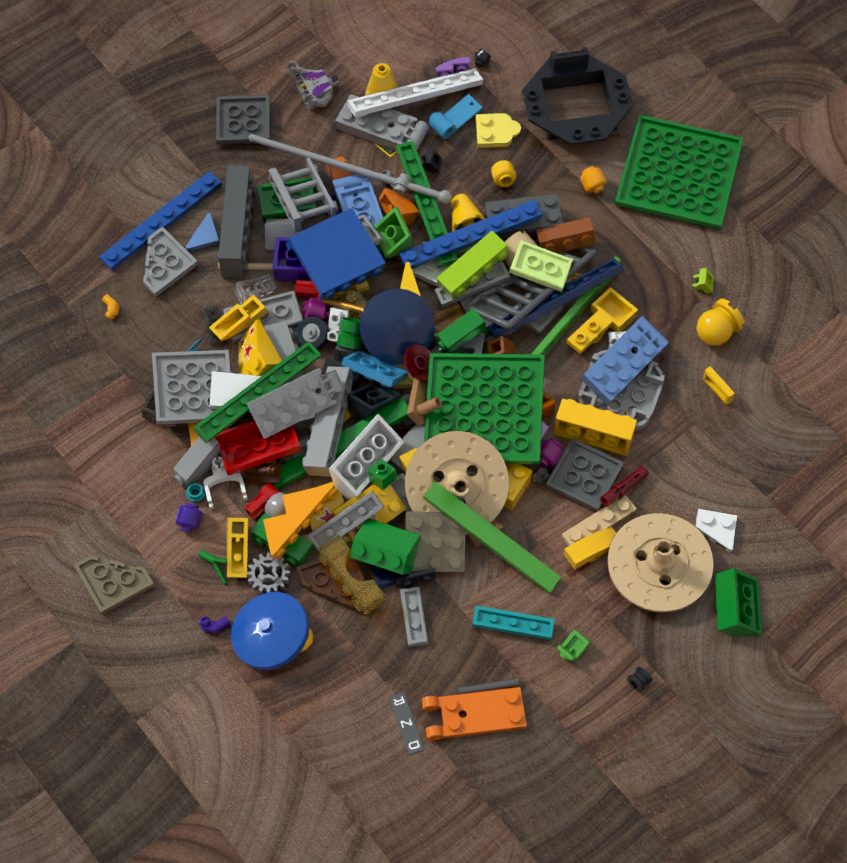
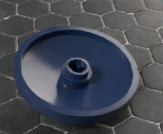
[359,288,435,365]

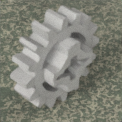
[247,553,291,595]

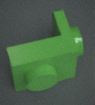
[557,629,591,661]

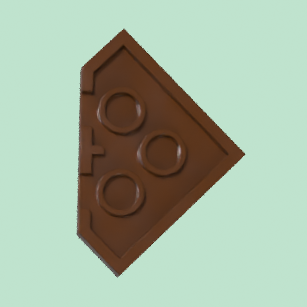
[296,548,372,609]

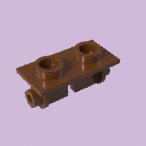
[240,463,282,484]

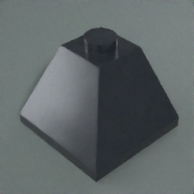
[347,381,401,421]

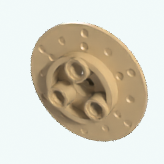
[405,431,509,535]
[608,513,713,612]

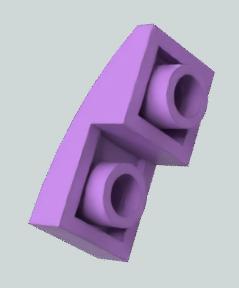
[435,57,470,78]

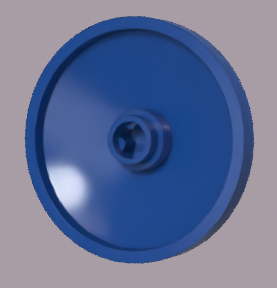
[231,592,309,670]

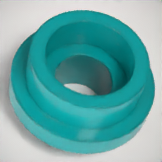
[186,483,206,502]

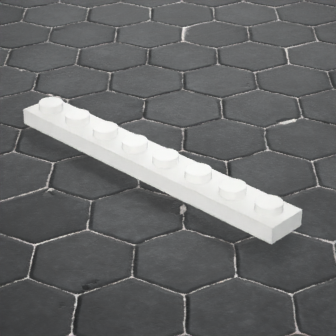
[348,68,483,117]

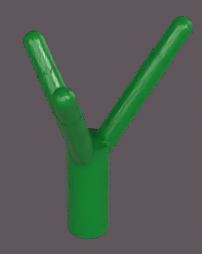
[198,550,227,584]

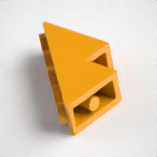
[263,483,337,560]

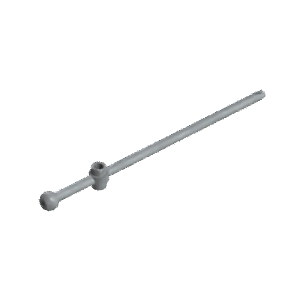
[248,134,452,204]

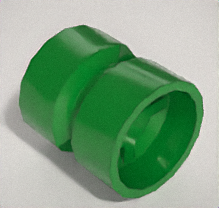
[337,317,362,349]

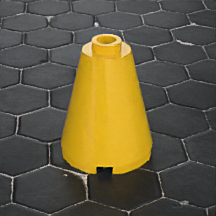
[365,63,399,96]
[452,194,485,232]

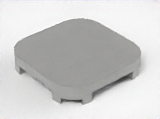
[577,347,664,431]

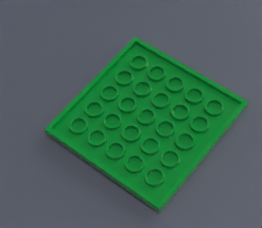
[615,115,744,230]
[424,353,545,464]

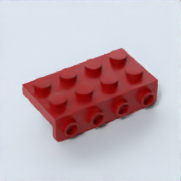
[216,420,302,476]

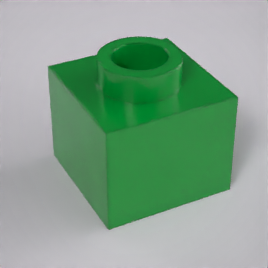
[368,459,397,490]

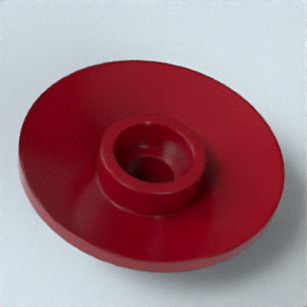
[404,344,431,381]

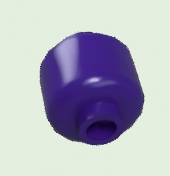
[175,503,202,533]

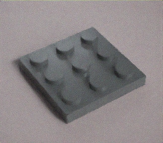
[216,95,270,144]
[546,438,624,512]

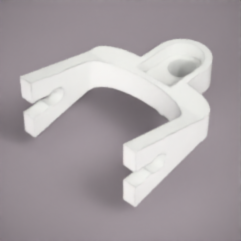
[203,457,248,510]

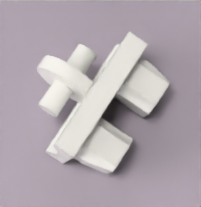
[327,307,350,343]

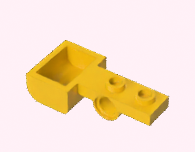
[567,287,638,354]

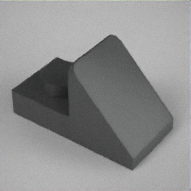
[460,333,485,354]

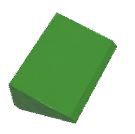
[374,206,412,258]

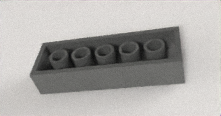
[218,165,255,278]

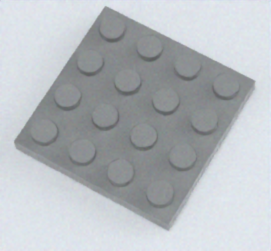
[152,350,230,425]

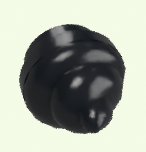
[474,49,491,68]

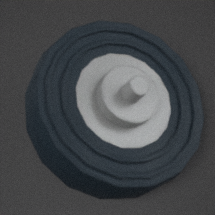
[296,317,329,350]

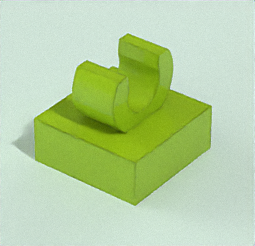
[692,268,714,294]

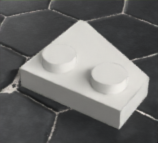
[695,509,737,553]

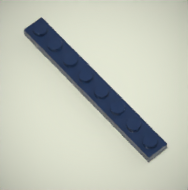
[487,258,624,339]

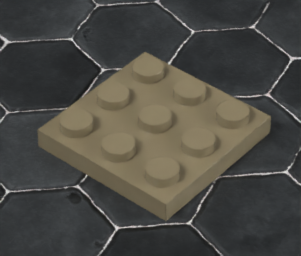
[405,512,465,572]

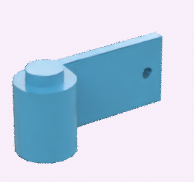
[429,94,483,139]

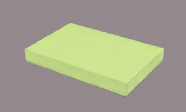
[509,240,573,292]

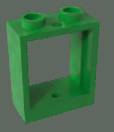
[437,308,490,354]

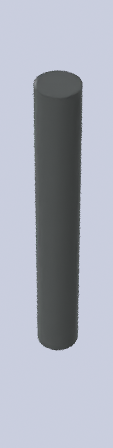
[458,678,519,694]

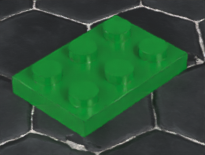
[258,178,316,219]

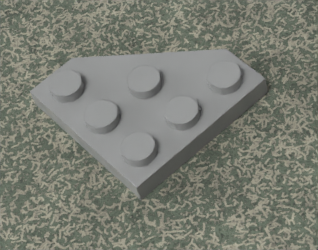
[143,227,198,297]

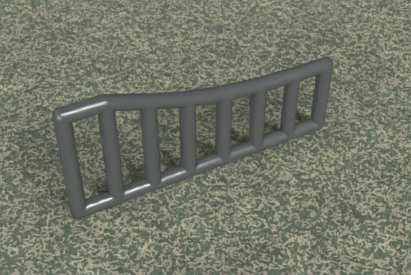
[464,246,597,330]

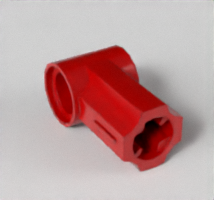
[295,279,319,299]
[244,483,280,521]

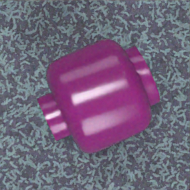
[302,298,330,320]
[539,438,563,468]

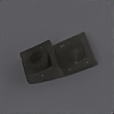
[202,304,229,343]

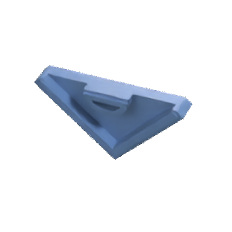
[185,213,219,252]

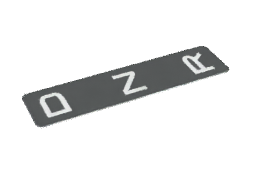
[389,692,424,754]

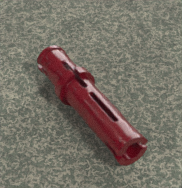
[600,466,649,507]

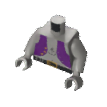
[287,61,340,111]

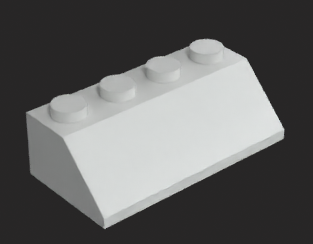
[329,414,404,499]

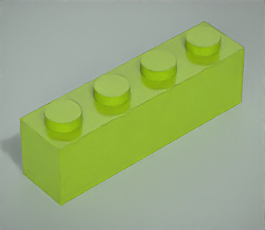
[437,231,508,300]

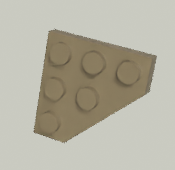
[74,555,154,615]

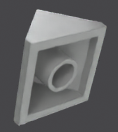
[265,218,303,251]

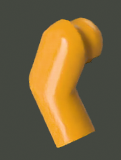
[102,294,120,320]

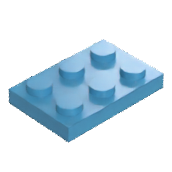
[341,350,409,387]

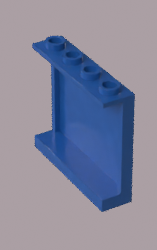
[286,208,386,301]

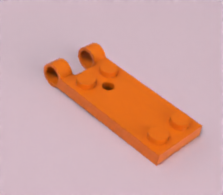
[421,687,527,741]

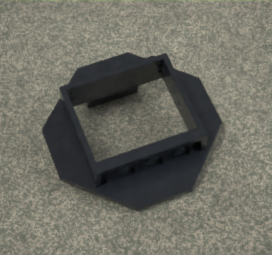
[522,47,633,145]

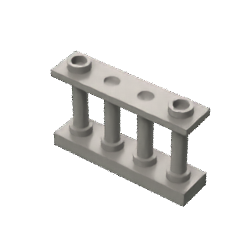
[269,158,338,232]

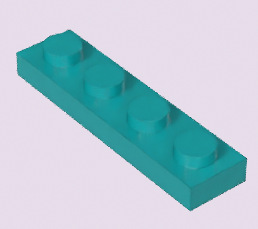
[472,605,555,640]

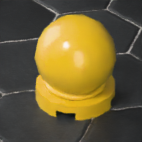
[696,299,745,346]

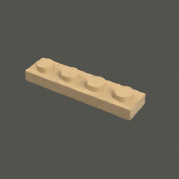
[561,494,637,546]

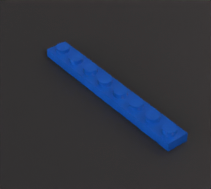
[99,171,222,271]
[399,199,542,269]

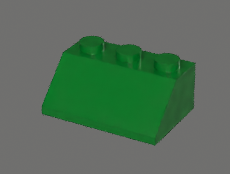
[349,518,421,575]
[715,568,762,636]

